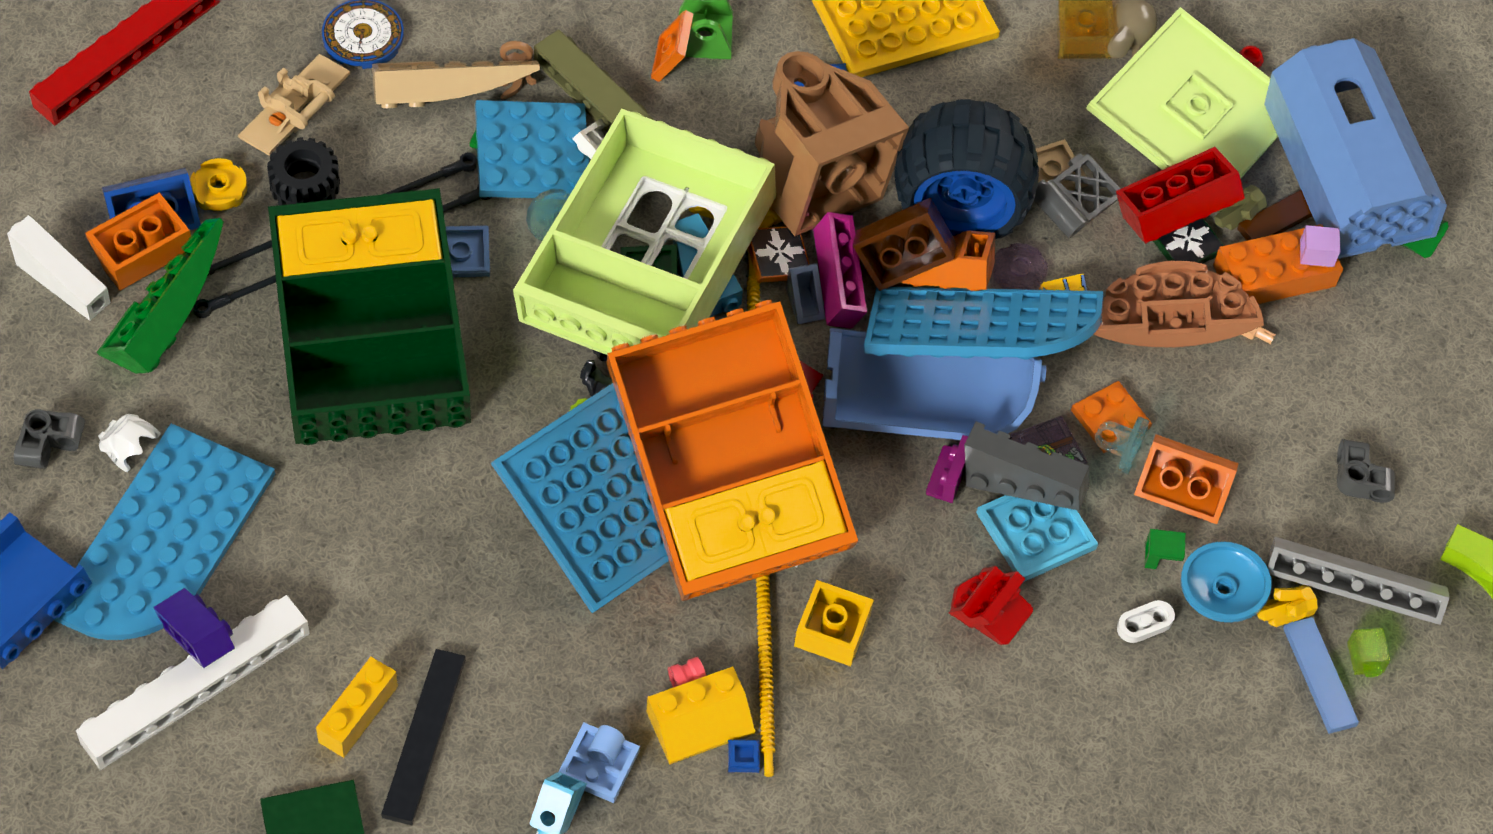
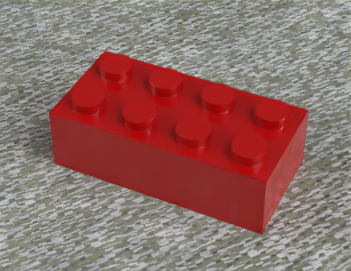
[1116,147,1245,244]

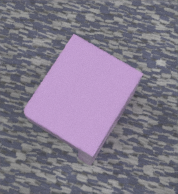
[1300,225,1340,267]

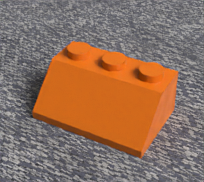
[85,192,191,290]
[1134,434,1239,524]

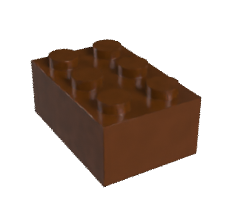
[853,198,957,291]

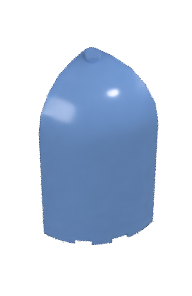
[823,328,1046,440]

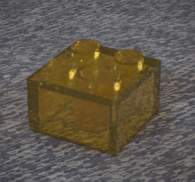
[1056,0,1114,59]

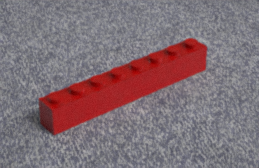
[29,0,220,126]

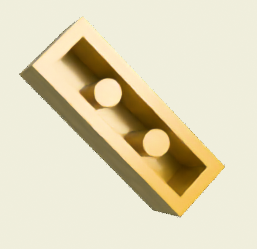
[316,656,398,758]

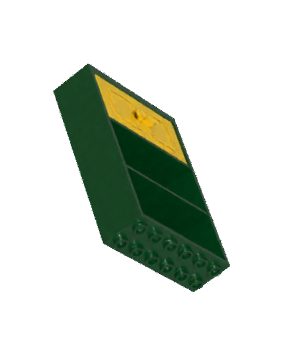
[268,188,471,445]

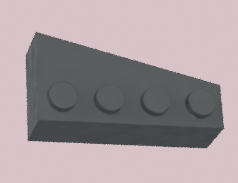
[964,421,1089,511]

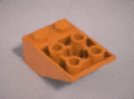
[902,231,995,291]

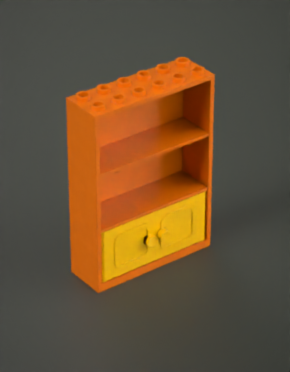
[607,300,858,601]

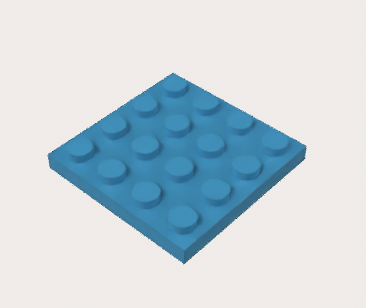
[475,100,589,199]

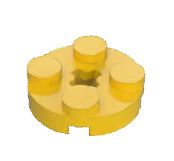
[190,158,247,211]

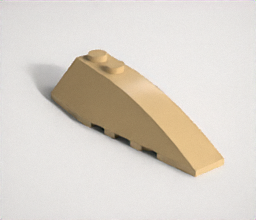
[372,60,540,108]

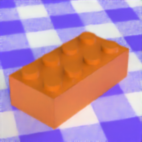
[1213,224,1343,304]

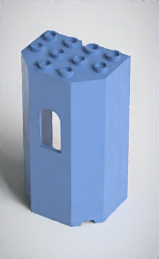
[1264,38,1447,259]

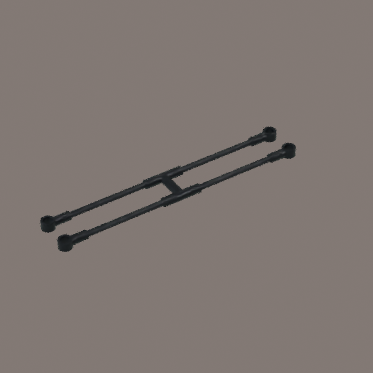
[193,153,492,318]

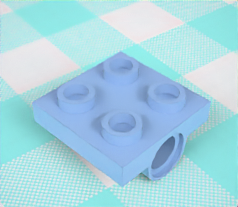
[559,723,640,803]

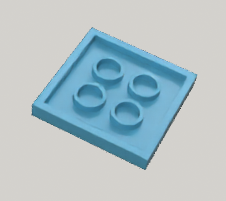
[976,495,1098,582]

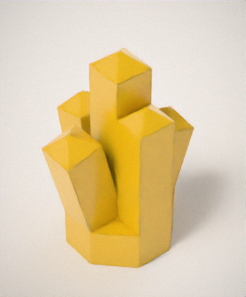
[1257,585,1318,627]

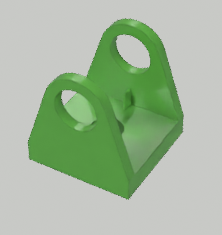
[679,0,733,59]

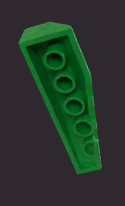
[96,218,224,374]

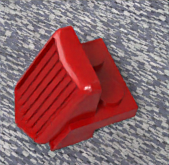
[949,566,1033,645]

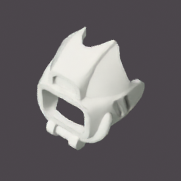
[98,414,161,472]

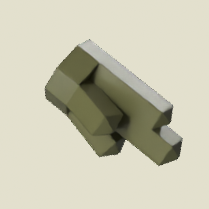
[1214,185,1267,230]

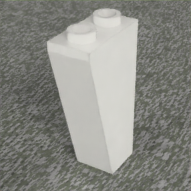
[7,215,111,321]

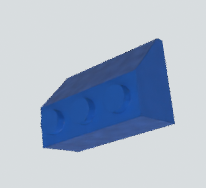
[102,168,201,230]

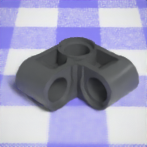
[14,409,85,469]
[1337,439,1396,503]

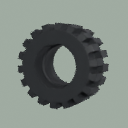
[267,137,340,205]

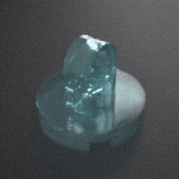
[526,189,570,241]
[1095,417,1150,475]

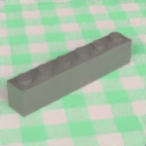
[1266,536,1450,625]

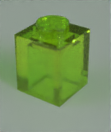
[1347,628,1391,677]

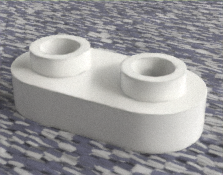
[1117,600,1175,643]

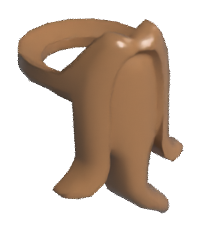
[500,41,537,100]

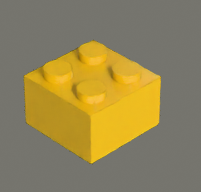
[794,580,874,666]

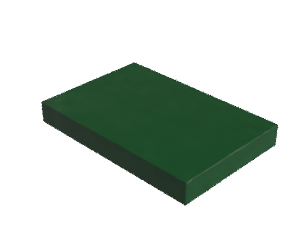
[260,779,365,834]

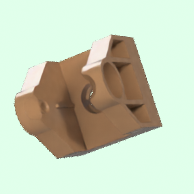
[755,51,909,236]

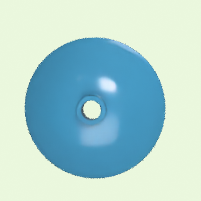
[1181,542,1271,622]

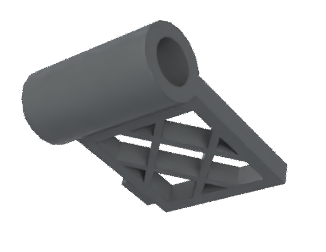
[1034,153,1120,239]

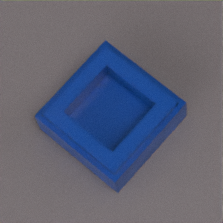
[728,740,760,773]

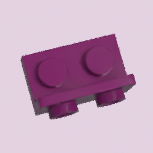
[926,435,968,504]

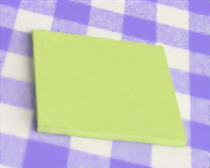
[1086,7,1278,179]

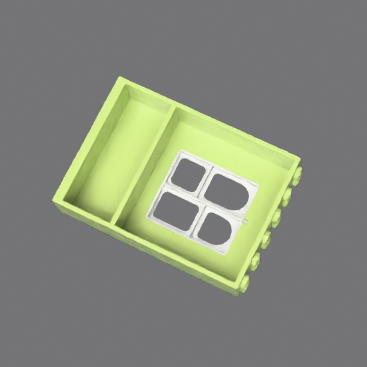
[513,108,776,355]

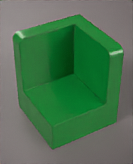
[1144,529,1186,569]

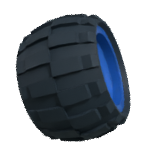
[894,99,1039,239]

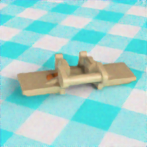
[238,54,350,156]

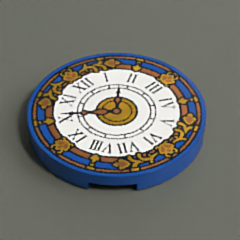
[322,0,404,69]

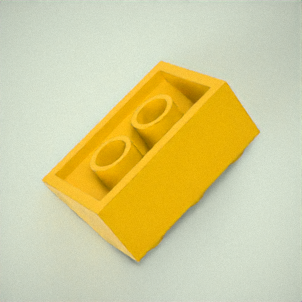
[646,666,755,765]

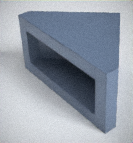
[786,263,825,324]

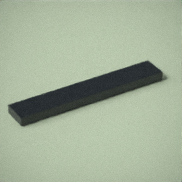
[381,649,466,826]

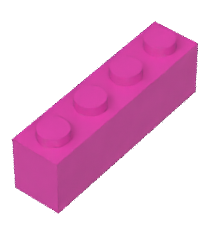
[813,212,867,329]

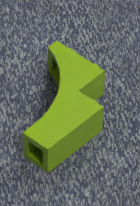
[1440,524,1493,599]

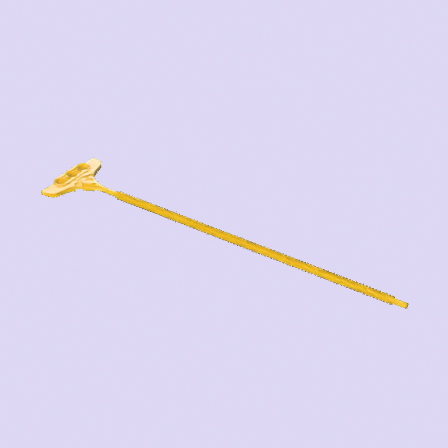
[689,206,782,777]

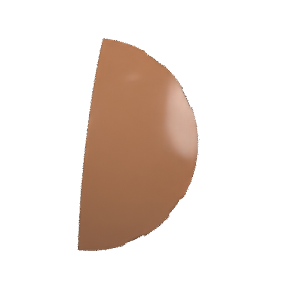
[1093,261,1264,347]

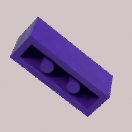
[153,588,235,668]

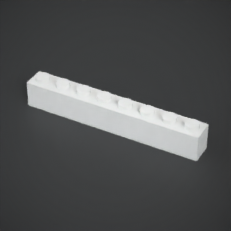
[76,595,310,770]

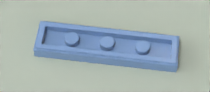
[1283,617,1359,734]

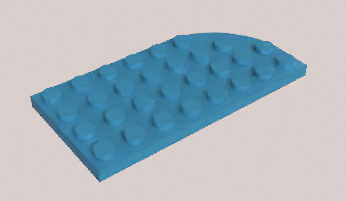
[864,287,1103,360]
[54,423,276,640]

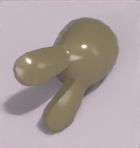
[1108,0,1158,59]

